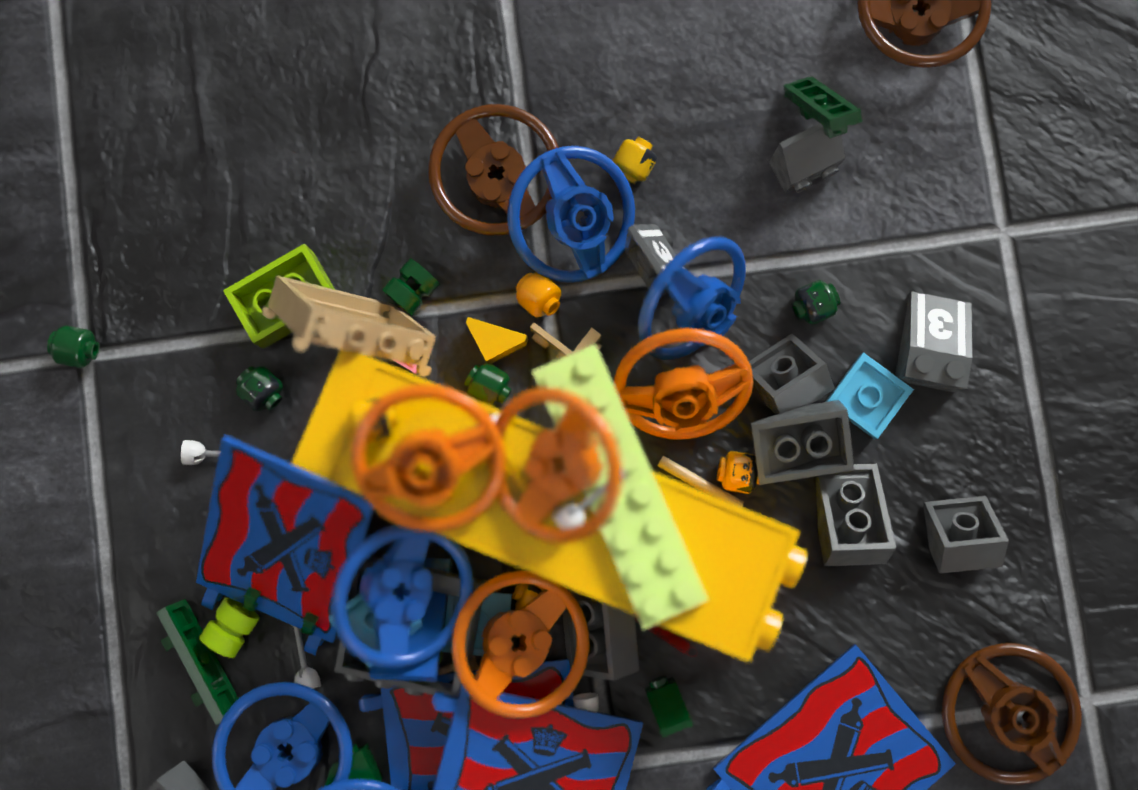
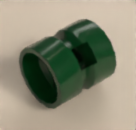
[382,258,440,316]

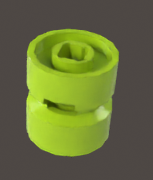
[199,598,260,658]

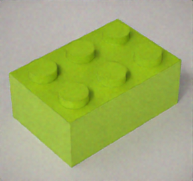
[223,243,335,349]

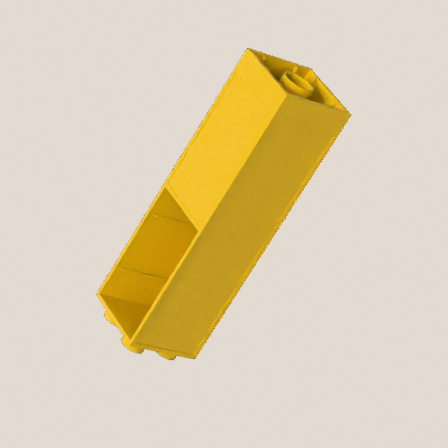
[292,349,807,662]

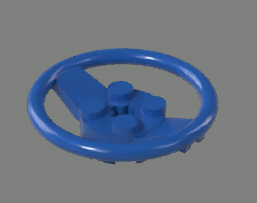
[507,146,635,283]
[638,237,746,360]
[332,525,474,668]
[212,682,353,790]

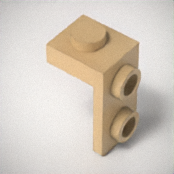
[530,323,602,359]

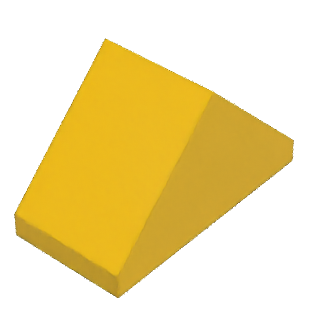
[466,317,528,364]

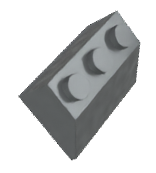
[563,585,640,681]

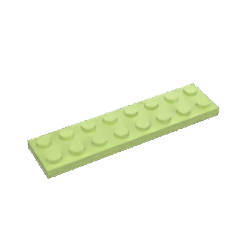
[532,344,708,628]

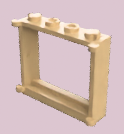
[262,276,436,376]

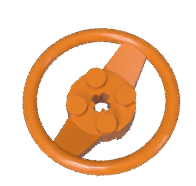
[613,328,753,440]
[351,384,506,532]
[487,388,622,543]
[452,571,589,718]

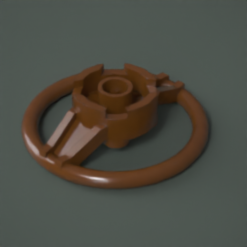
[857,0,991,68]
[428,104,559,236]
[942,643,1082,785]

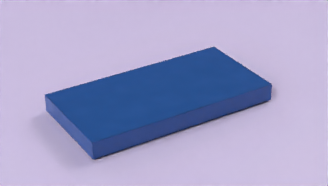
[369,558,452,681]

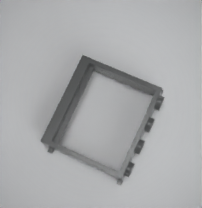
[335,555,487,697]

